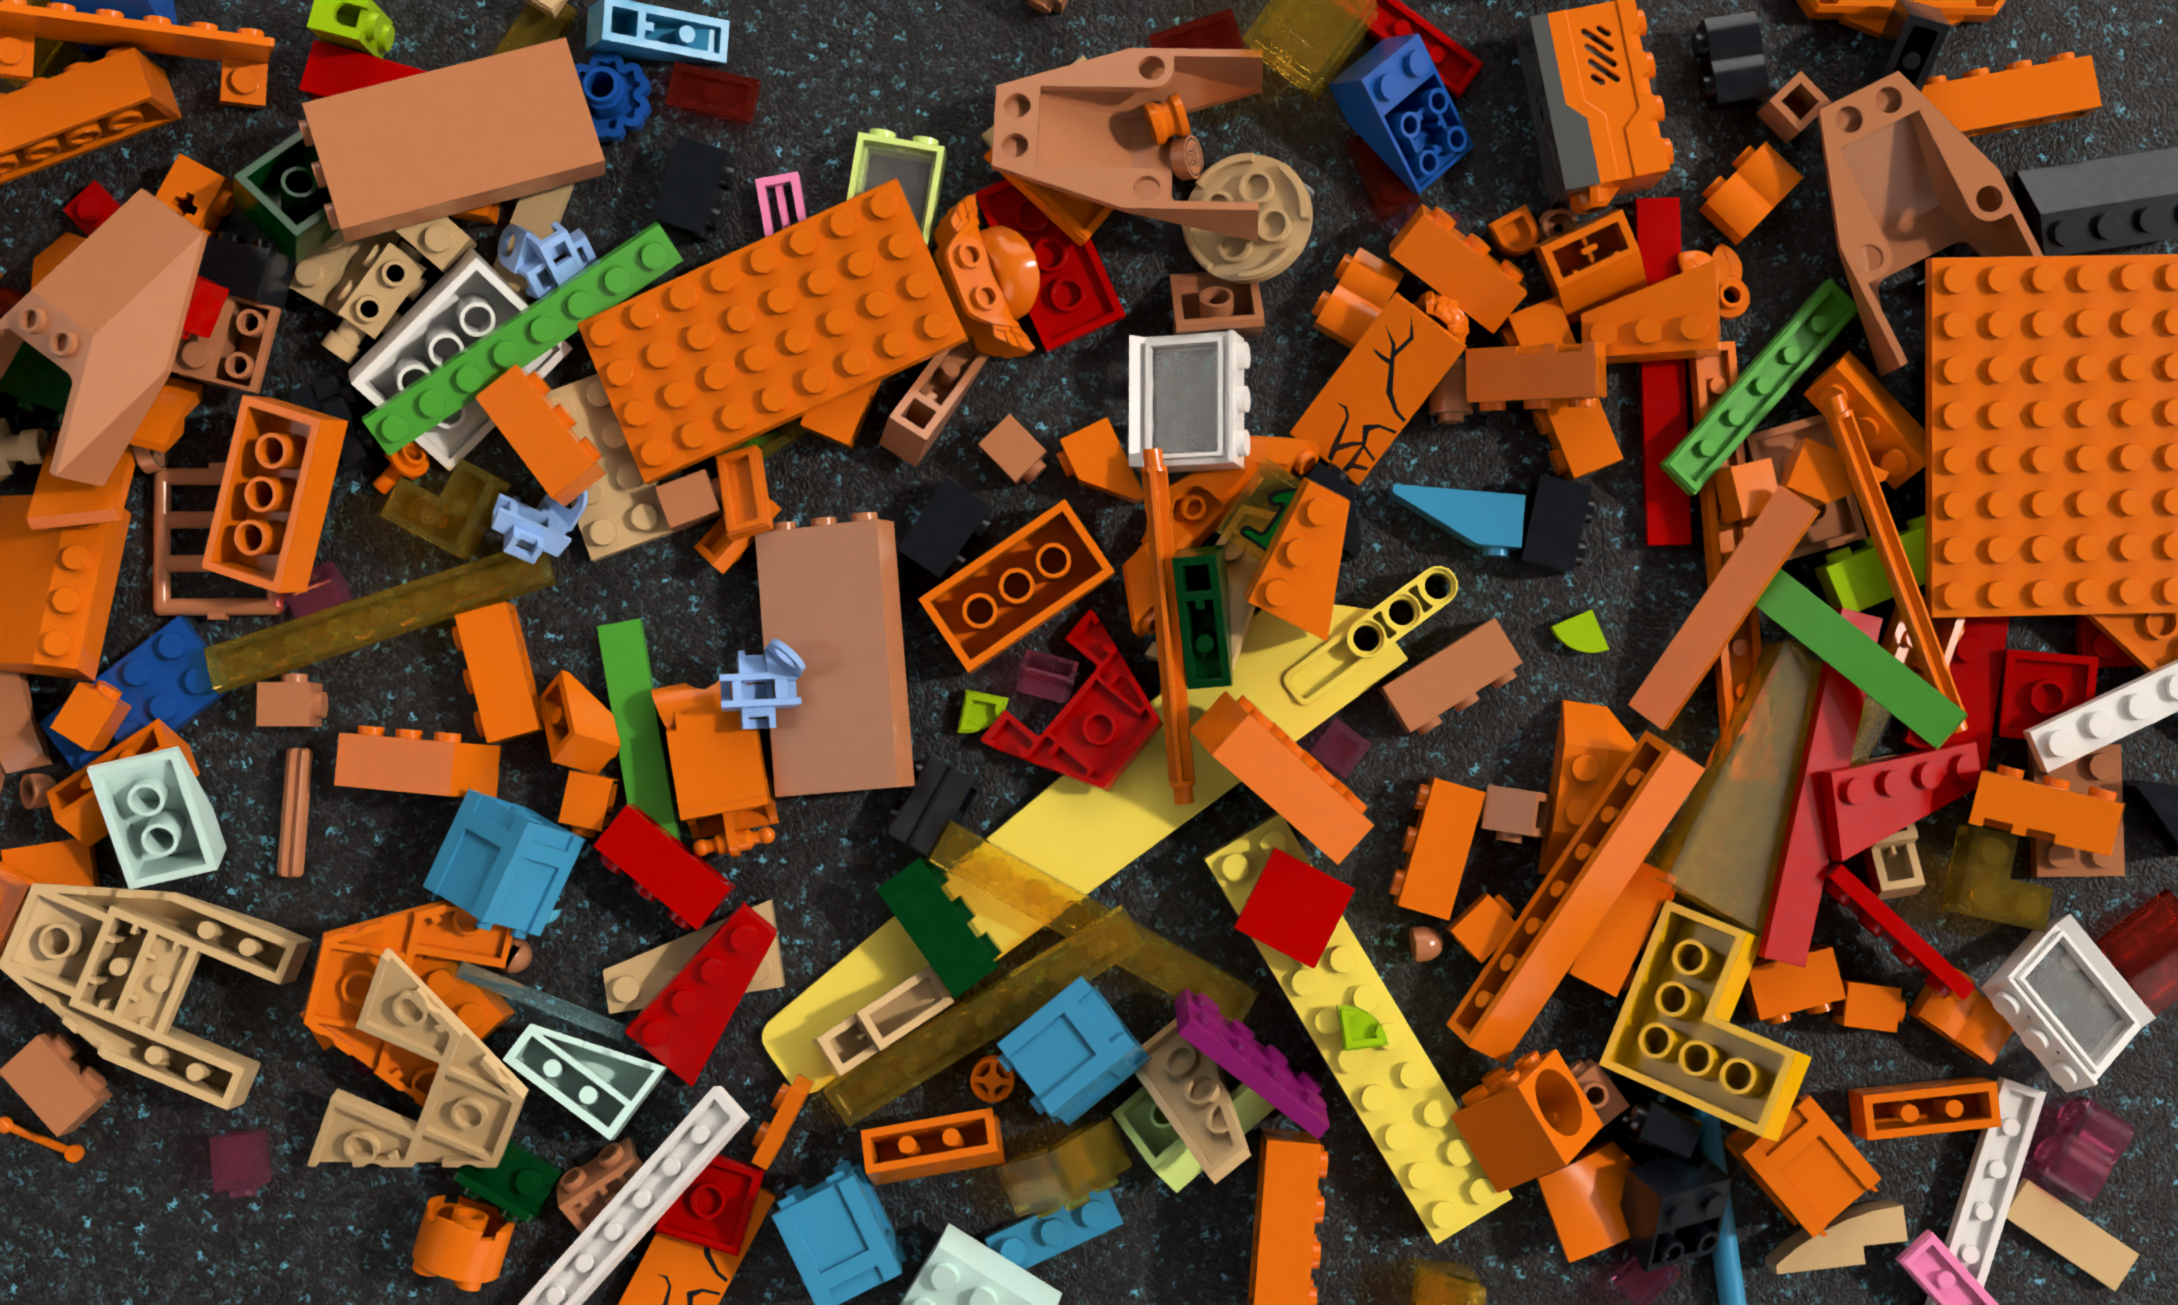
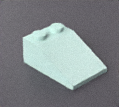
[87,746,227,889]

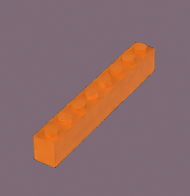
[1446,730,1706,1064]

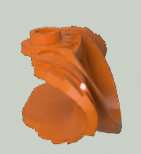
[932,194,1040,358]

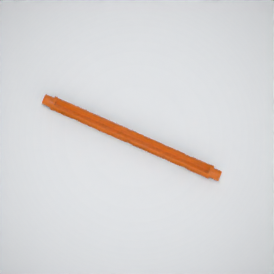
[1823,393,1968,735]
[1141,448,1196,805]

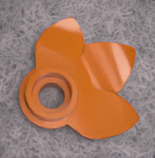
[1677,243,1750,320]

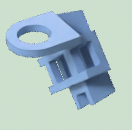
[498,221,598,299]
[491,490,588,565]
[719,638,806,730]

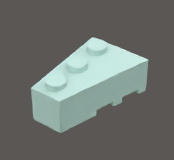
[502,1023,668,1140]

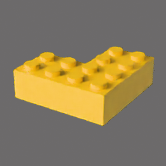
[1599,900,1812,1142]

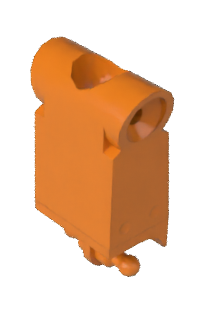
[651,673,779,857]

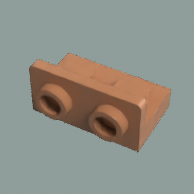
[556,1137,644,1234]

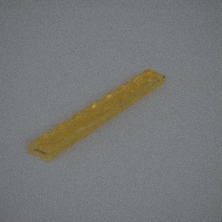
[204,546,557,694]
[929,820,1259,1022]
[824,904,1146,1127]

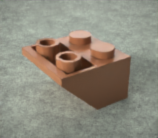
[171,295,282,394]

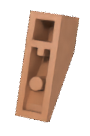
[879,338,990,467]

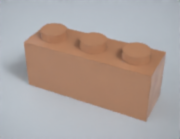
[1378,618,1523,736]

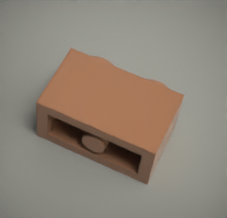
[0,1031,113,1137]

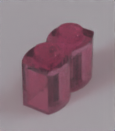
[2033,1096,2135,1203]

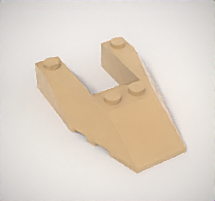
[0,883,313,1110]

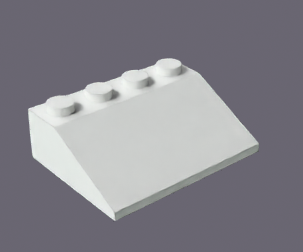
[348,248,573,471]

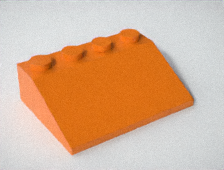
[0,494,131,682]

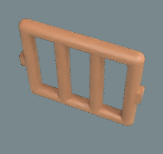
[152,463,284,620]

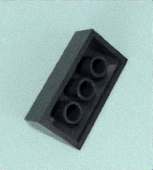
[2013,147,2178,256]

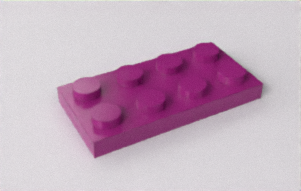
[1174,988,1330,1140]

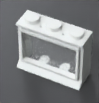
[1128,330,1251,473]
[1980,914,2156,1093]

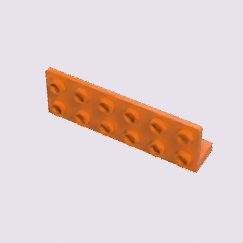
[0,0,275,110]

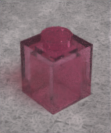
[209,1128,272,1198]

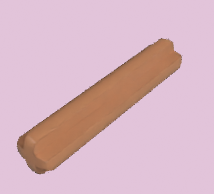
[277,747,313,878]

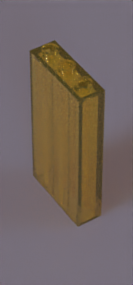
[1648,640,1891,938]

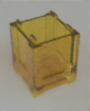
[1242,0,1379,101]

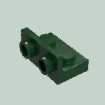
[453,1139,564,1224]

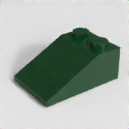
[233,130,339,264]

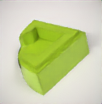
[1549,609,1610,654]
[957,690,1009,733]
[1336,1005,1389,1051]

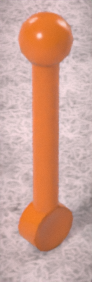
[0,1116,85,1163]

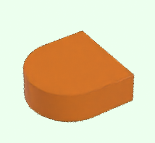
[1486,204,1539,258]

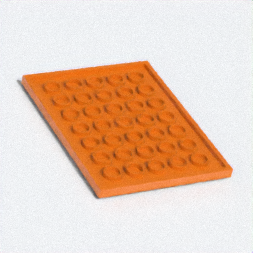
[1925,254,2178,618]

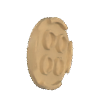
[1182,153,1313,284]

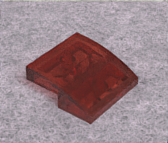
[2096,888,2178,1016]

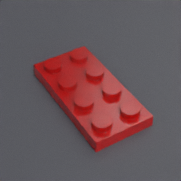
[974,179,1126,354]

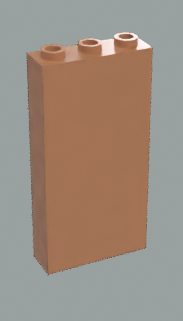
[298,37,606,243]
[755,512,915,797]

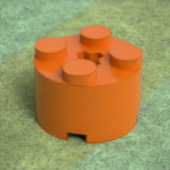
[412,1195,515,1292]

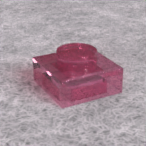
[1309,718,1371,779]

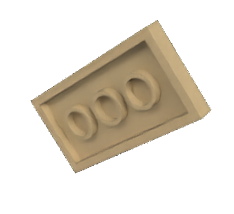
[547,374,676,562]

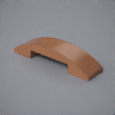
[0,670,52,774]

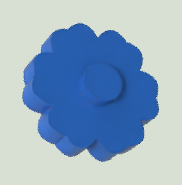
[575,52,652,142]

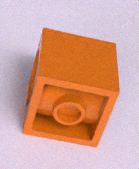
[1451,1049,1604,1193]

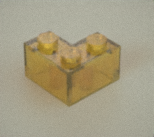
[379,458,511,561]
[1941,825,2054,932]
[996,1117,1132,1219]

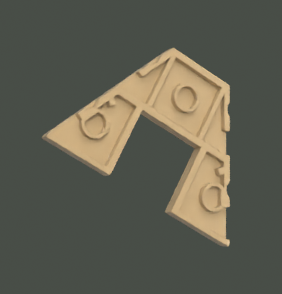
[307,948,529,1168]

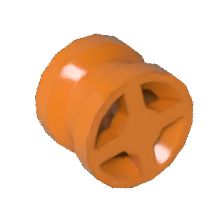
[1143,93,1191,146]
[970,1055,1015,1103]

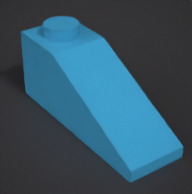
[585,0,730,65]
[1388,484,1526,558]

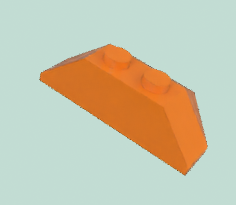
[1538,700,1637,875]

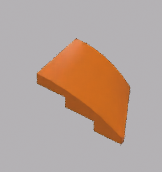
[1536,1140,1638,1263]

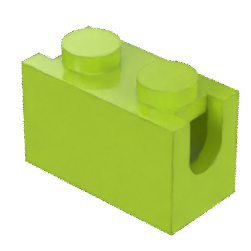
[307,0,395,59]

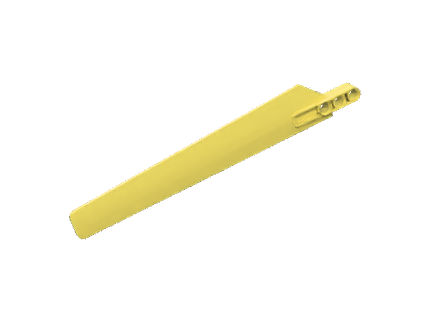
[762,566,1458,1093]

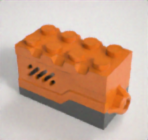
[1516,0,1674,215]

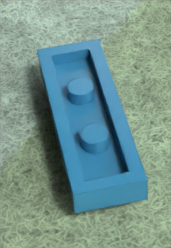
[984,1181,1124,1270]

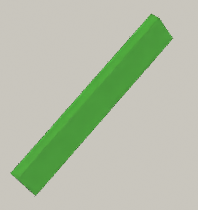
[1659,278,1858,496]
[1754,568,1968,750]
[597,618,681,841]

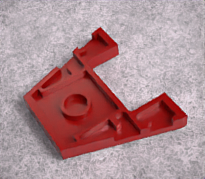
[980,609,1164,792]

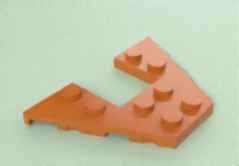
[303,899,513,1108]

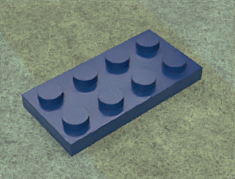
[39,615,237,772]

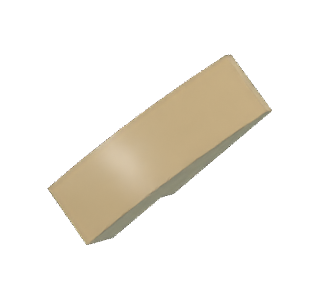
[1851,754,1926,900]
[812,965,954,1078]
[1765,1198,1908,1274]

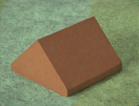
[1170,272,1265,337]

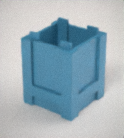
[423,789,586,940]
[997,976,1152,1126]
[772,1160,908,1305]

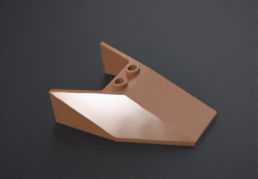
[991,48,1263,242]
[1817,71,2043,377]
[0,188,208,487]

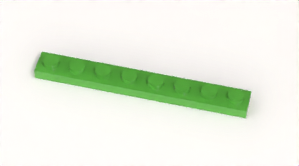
[362,221,683,456]

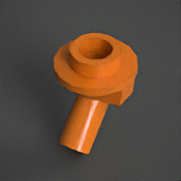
[372,440,429,495]

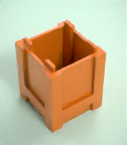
[1723,1093,1882,1238]

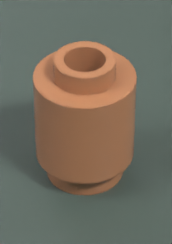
[1429,359,1473,424]

